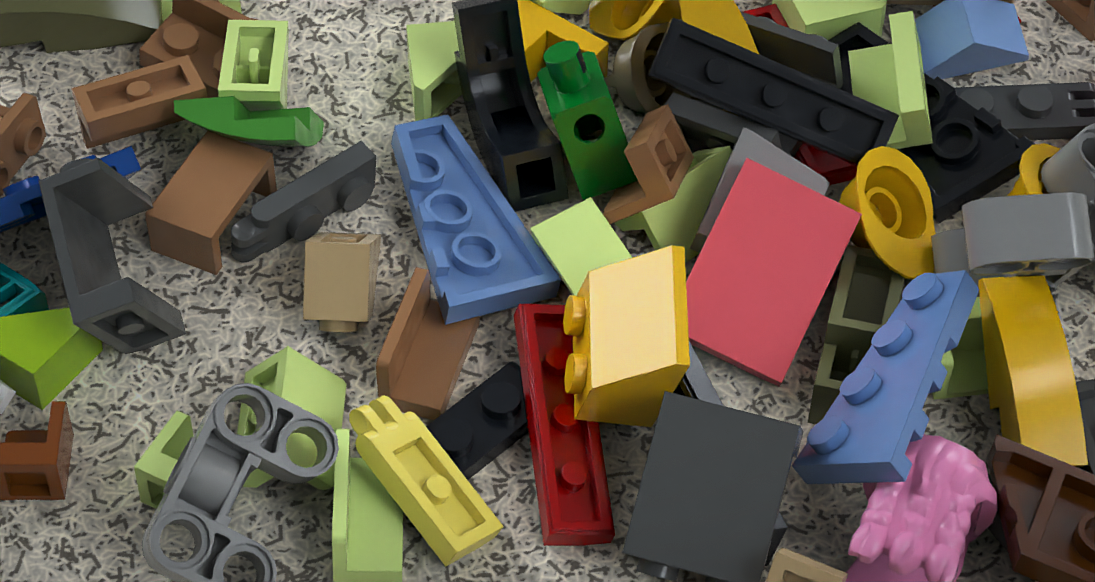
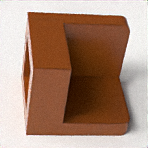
[0,401,74,500]

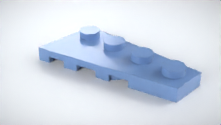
[391,114,561,325]
[792,270,979,484]

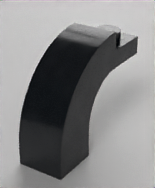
[452,0,569,212]

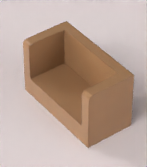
[145,130,277,275]

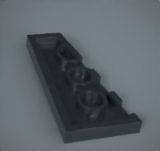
[828,22,1035,224]

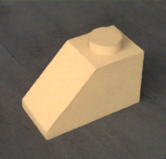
[303,232,381,332]

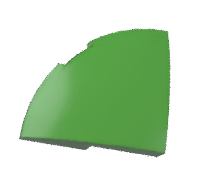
[174,96,324,147]

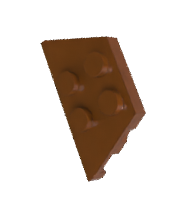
[987,434,1095,582]

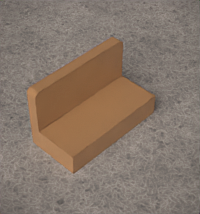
[71,55,208,149]
[602,104,694,224]
[376,267,480,420]

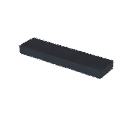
[647,17,899,167]

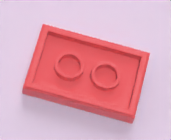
[686,158,862,386]

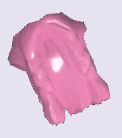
[846,434,998,582]

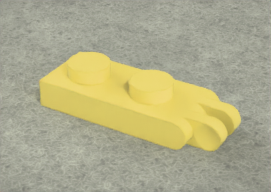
[349,395,504,567]

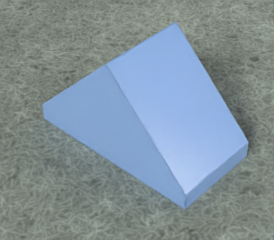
[915,0,1029,79]

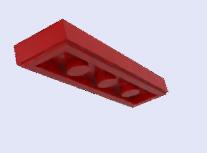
[514,304,615,546]

